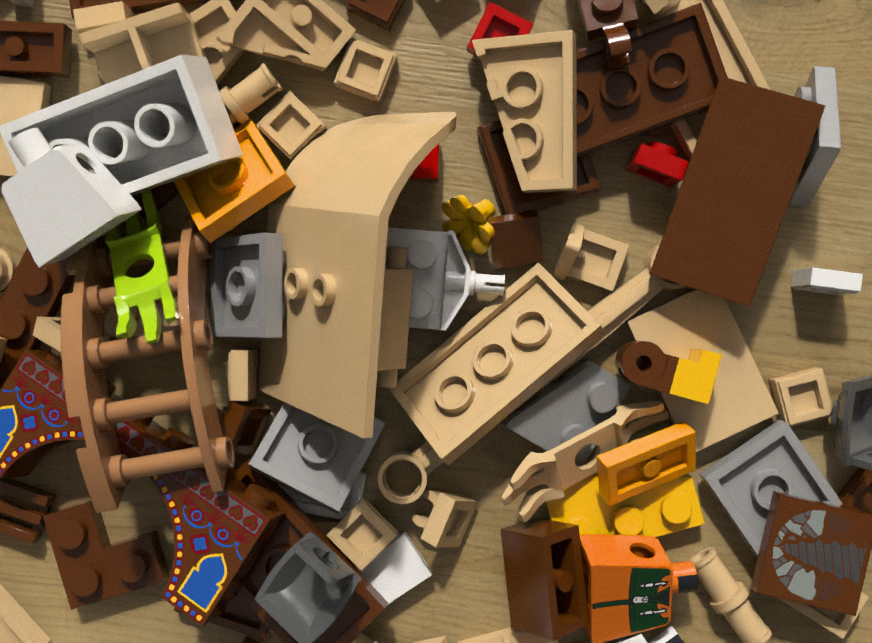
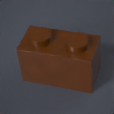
[500,517,589,641]

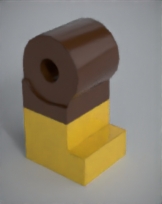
[615,341,722,404]

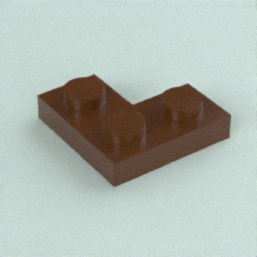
[43,500,170,610]

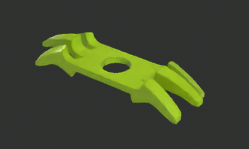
[105,190,179,345]

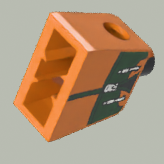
[580,534,698,643]

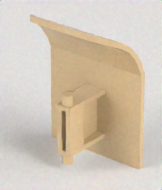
[258,112,457,439]

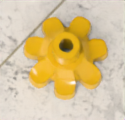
[442,195,496,254]

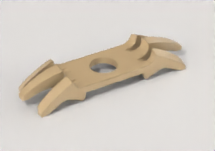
[502,401,669,523]

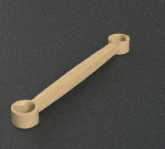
[377,244,686,504]

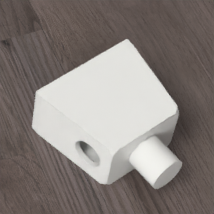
[1,128,142,268]

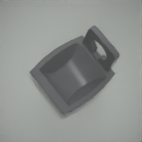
[831,375,872,471]
[254,531,361,643]

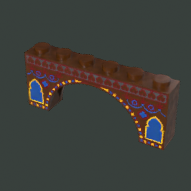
[0,347,286,627]

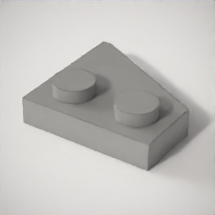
[789,66,841,206]
[500,359,631,466]

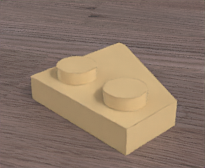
[216,0,356,71]

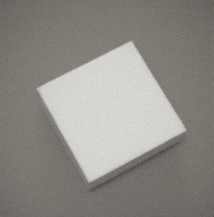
[791,267,863,295]

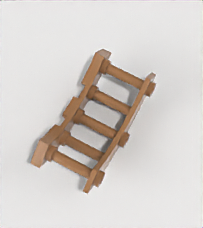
[61,215,235,513]

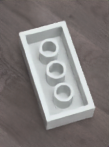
[0,55,243,196]

